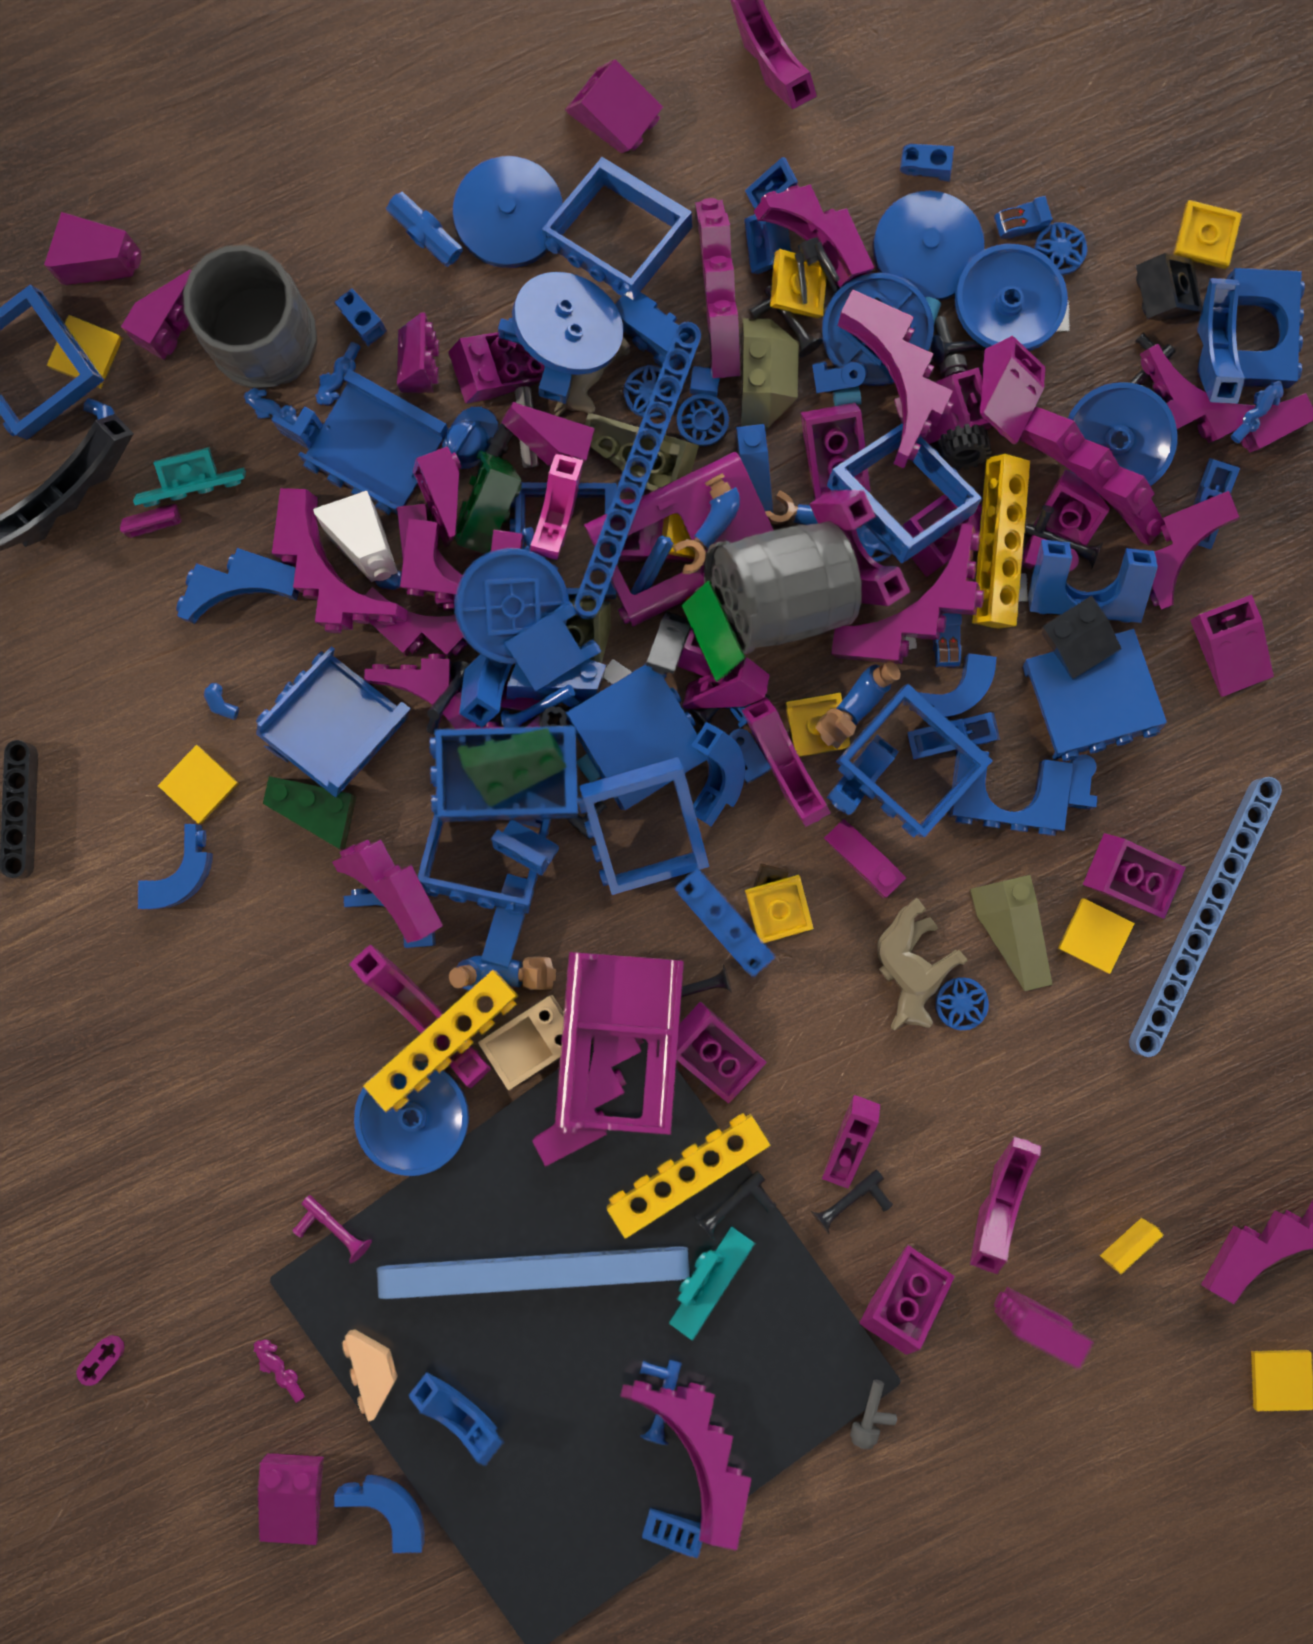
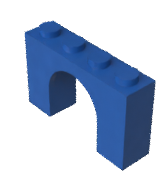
[1227,268,1305,389]
[1028,540,1158,623]
[948,750,1073,836]

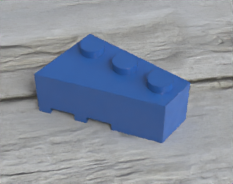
[615,292,694,370]
[506,659,606,702]

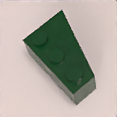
[454,450,522,554]
[458,728,567,807]
[263,776,357,850]

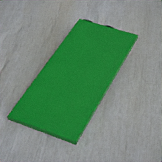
[682,580,745,682]

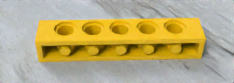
[972,454,1030,629]
[363,970,518,1112]
[607,1113,771,1239]

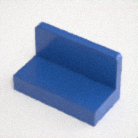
[745,214,791,274]
[271,406,323,449]
[491,820,559,876]

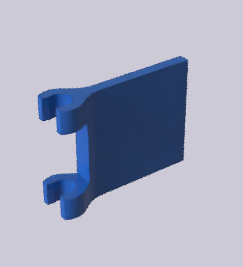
[505,601,601,691]

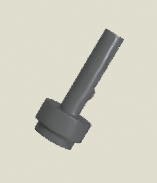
[929,316,968,378]
[850,1380,897,1449]

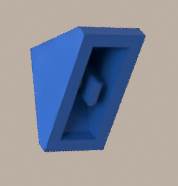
[745,157,798,209]

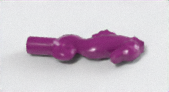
[253,1339,305,1403]

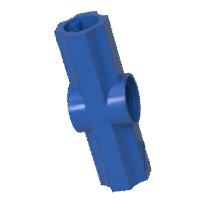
[386,192,463,267]

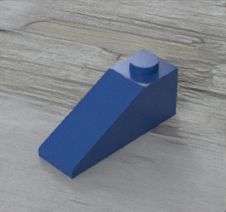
[735,424,773,513]

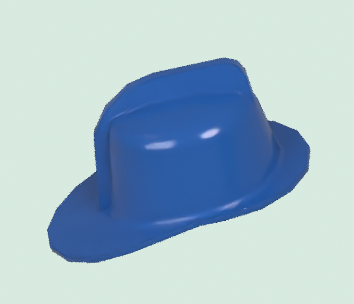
[442,407,498,469]

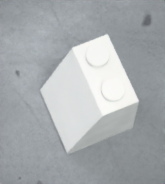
[313,491,398,582]

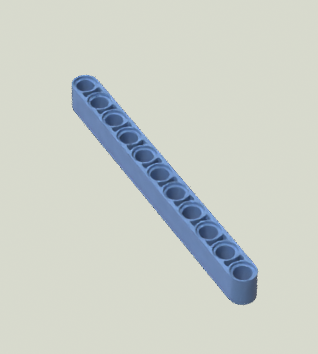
[1129,777,1282,1057]
[377,1247,690,1299]

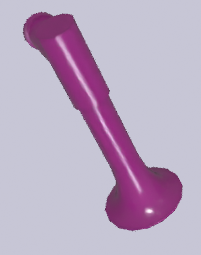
[292,1195,372,1263]

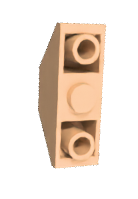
[343,1329,397,1421]

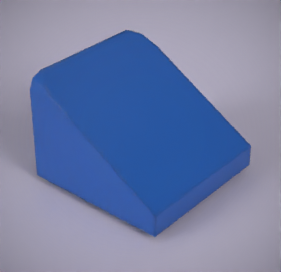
[690,366,719,398]

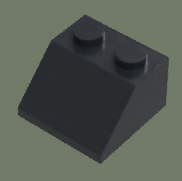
[1136,253,1203,321]
[1042,596,1122,680]

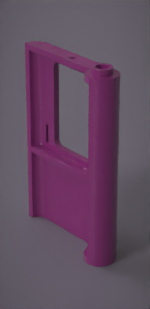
[584,452,774,627]
[555,952,684,1134]

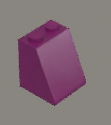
[565,59,663,153]
[44,212,141,285]

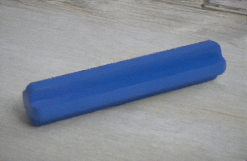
[630,535,673,595]

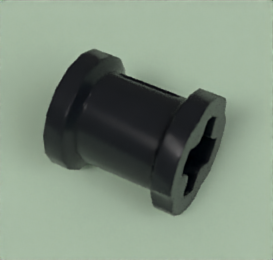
[539,706,567,727]

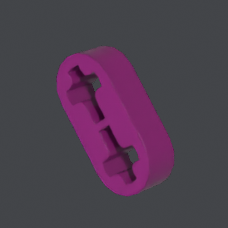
[76,1335,125,1386]

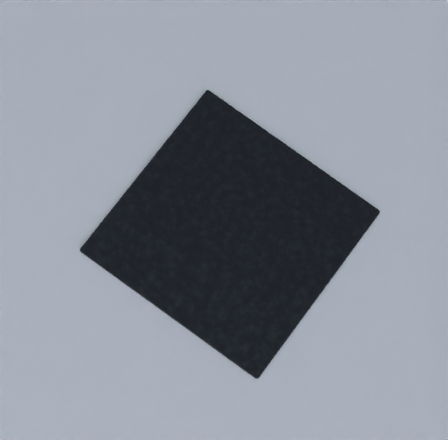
[270,1038,900,1644]

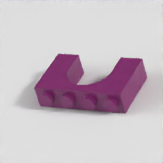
[809,490,910,606]
[400,519,524,600]
[994,1287,1093,1369]

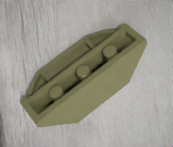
[741,318,798,429]

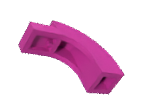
[530,454,583,560]

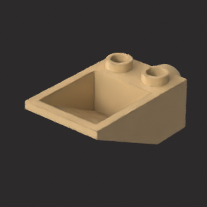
[478,995,564,1090]

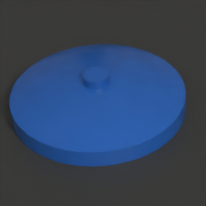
[453,156,563,268]
[873,191,984,301]
[955,244,1068,351]
[1068,382,1177,486]
[354,1061,469,1176]

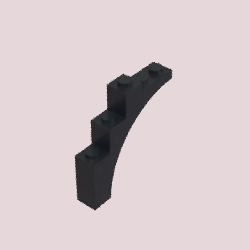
[0,414,134,551]

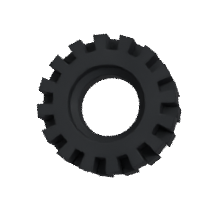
[938,424,992,471]

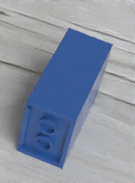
[430,726,578,822]

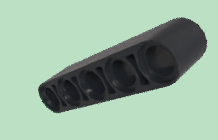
[0,740,38,879]

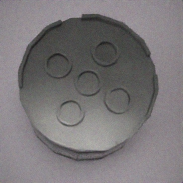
[184,245,317,390]
[703,521,861,654]

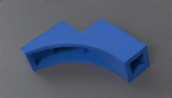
[1197,278,1245,404]
[176,548,300,624]
[459,654,512,728]

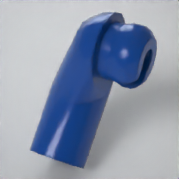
[84,398,115,419]
[204,683,239,720]

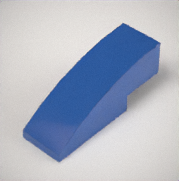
[1194,458,1240,549]
[907,712,1000,759]
[481,874,527,969]

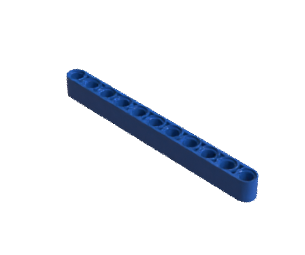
[574,322,701,619]

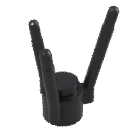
[794,237,840,304]

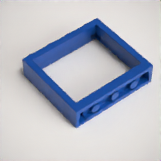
[542,157,692,300]
[0,285,104,440]
[827,423,982,563]
[510,482,617,599]
[836,684,993,838]
[577,757,709,895]
[418,815,552,915]
[674,868,775,976]

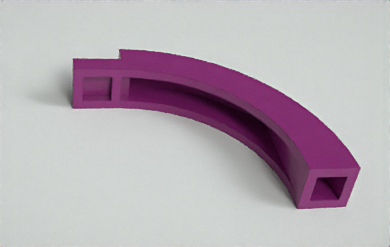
[349,945,491,1088]

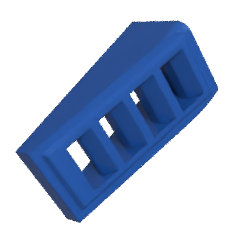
[642,1508,702,1558]

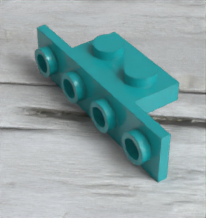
[133,447,246,507]
[669,1227,756,1340]

